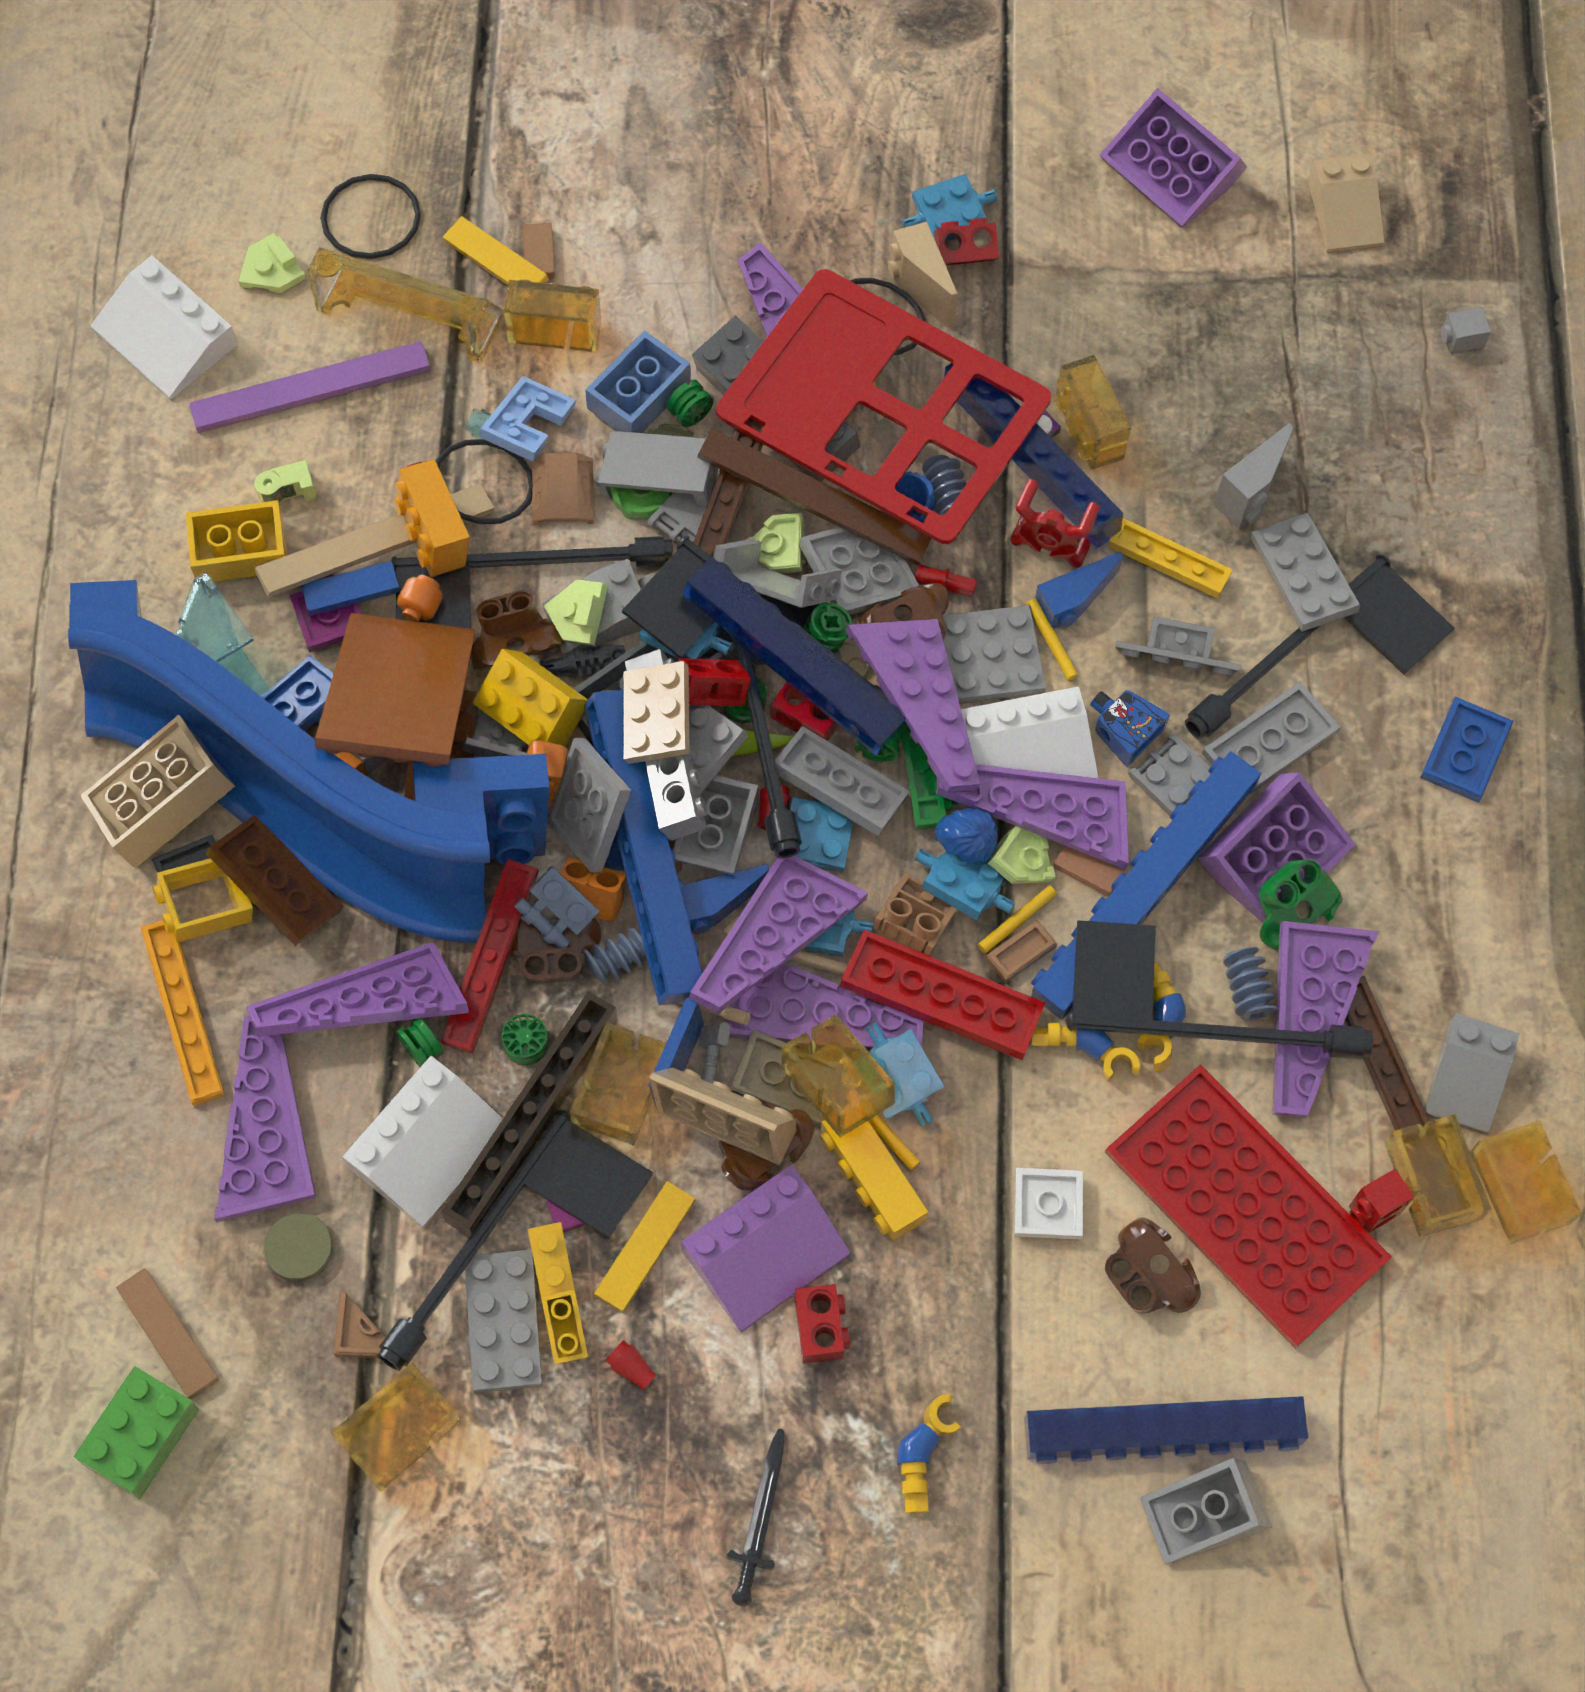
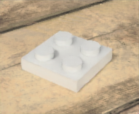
[1014,1168,1083,1240]

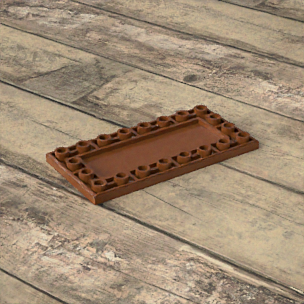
[315,613,475,767]

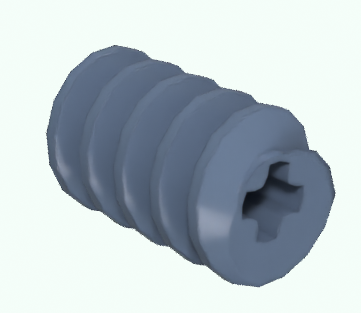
[922,455,967,515]
[583,928,647,985]
[1223,947,1278,1020]

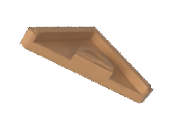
[333,1291,385,1358]

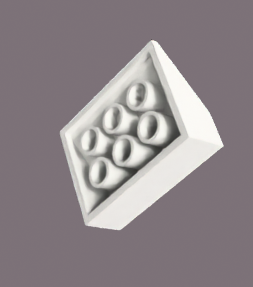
[90,255,238,401]
[961,686,1098,778]
[342,1056,503,1228]

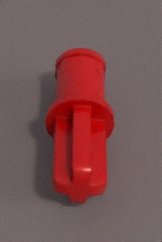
[915,564,977,597]

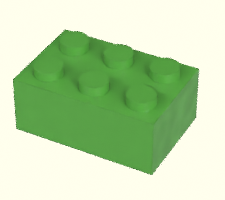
[73,1366,199,1500]

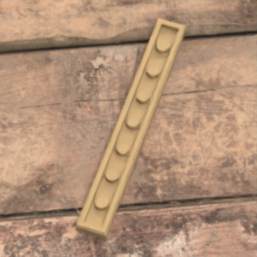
[255,483,494,598]

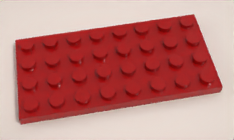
[1105,1064,1392,1349]

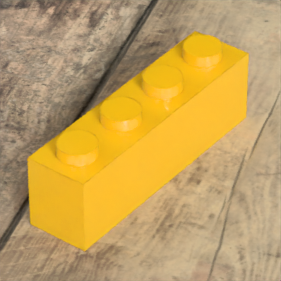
[819,1101,928,1242]

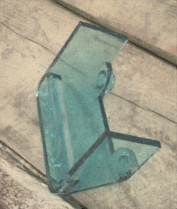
[175,572,270,696]

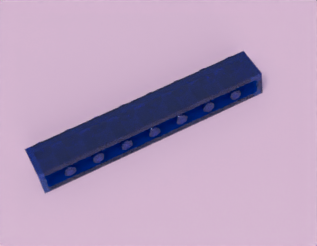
[944,363,1124,549]
[683,556,906,756]
[1024,1396,1309,1464]

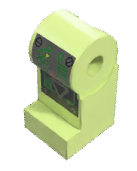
[254,460,317,504]

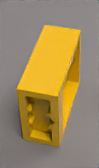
[152,858,253,943]

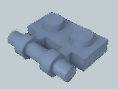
[514,866,600,948]

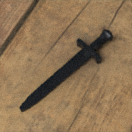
[726,1429,784,1606]

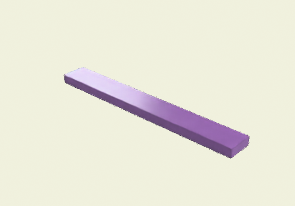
[189,341,430,433]

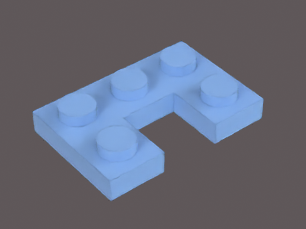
[479,376,576,462]

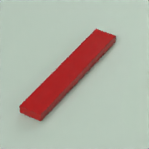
[441,859,539,1054]

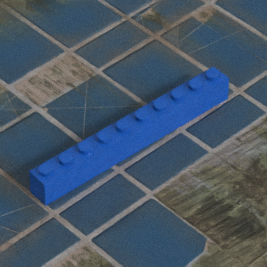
[584,690,704,1006]
[1031,750,1261,1020]

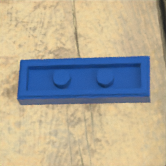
[301,561,400,616]

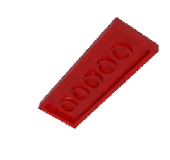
[839,930,1045,1060]

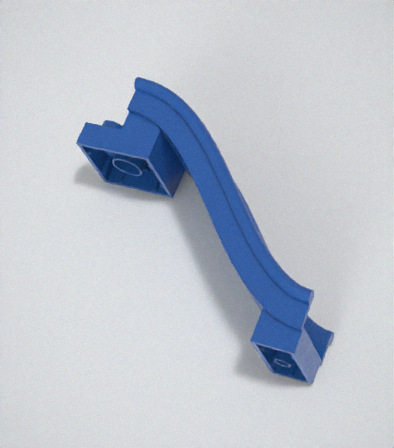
[68,580,549,943]

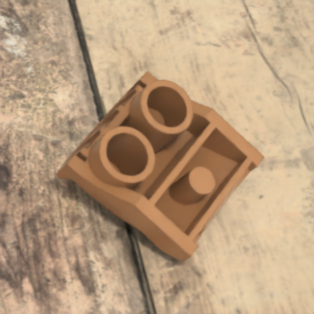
[532,452,594,525]
[872,872,958,956]

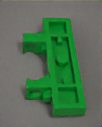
[900,721,960,831]

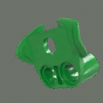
[1259,860,1343,949]

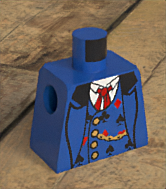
[1090,690,1170,767]

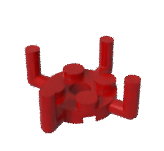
[1010,479,1100,569]

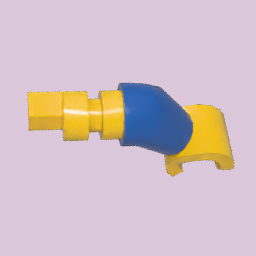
[1137,962,1186,1072]
[1032,1023,1140,1081]
[897,1394,961,1513]

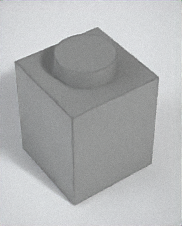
[1440,307,1491,354]

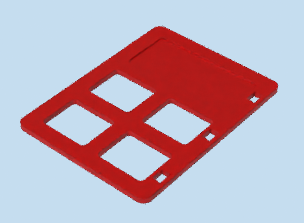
[716,269,1052,544]

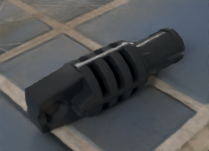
[539,645,626,679]

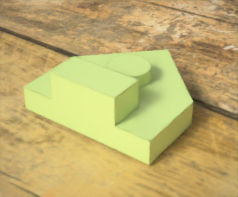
[238,233,306,293]
[747,513,806,574]
[544,580,608,646]
[988,825,1056,884]

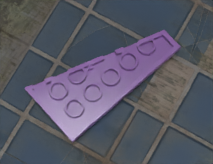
[738,242,803,337]
[845,619,980,792]
[937,764,1129,869]
[689,856,868,1014]
[1272,921,1379,1118]
[246,942,469,1037]
[725,964,924,1051]
[214,1016,316,1223]

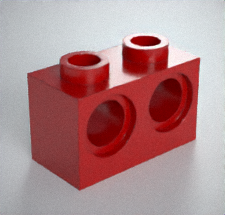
[934,218,999,266]
[679,658,751,706]
[770,676,844,741]
[1349,1169,1414,1233]
[794,1284,850,1364]

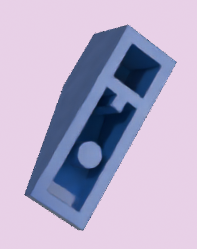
[1035,552,1123,629]
[682,864,769,934]

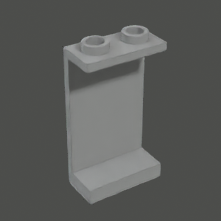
[596,431,719,507]
[714,539,842,608]

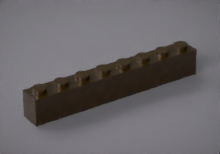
[441,991,618,1237]

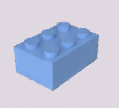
[585,330,691,433]

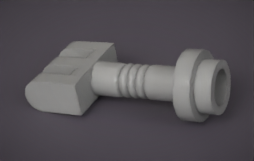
[698,1022,730,1084]

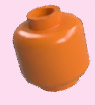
[397,575,443,622]

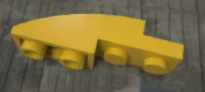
[528,1222,588,1364]

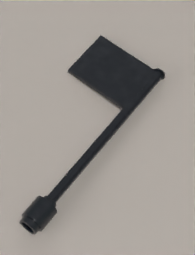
[390,536,673,629]
[622,536,905,727]
[1185,554,1455,739]
[727,595,841,858]
[1066,920,1373,1060]
[377,1110,653,1371]

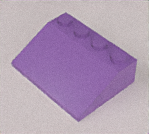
[1100,88,1247,227]
[1197,772,1356,923]
[681,1164,851,1332]

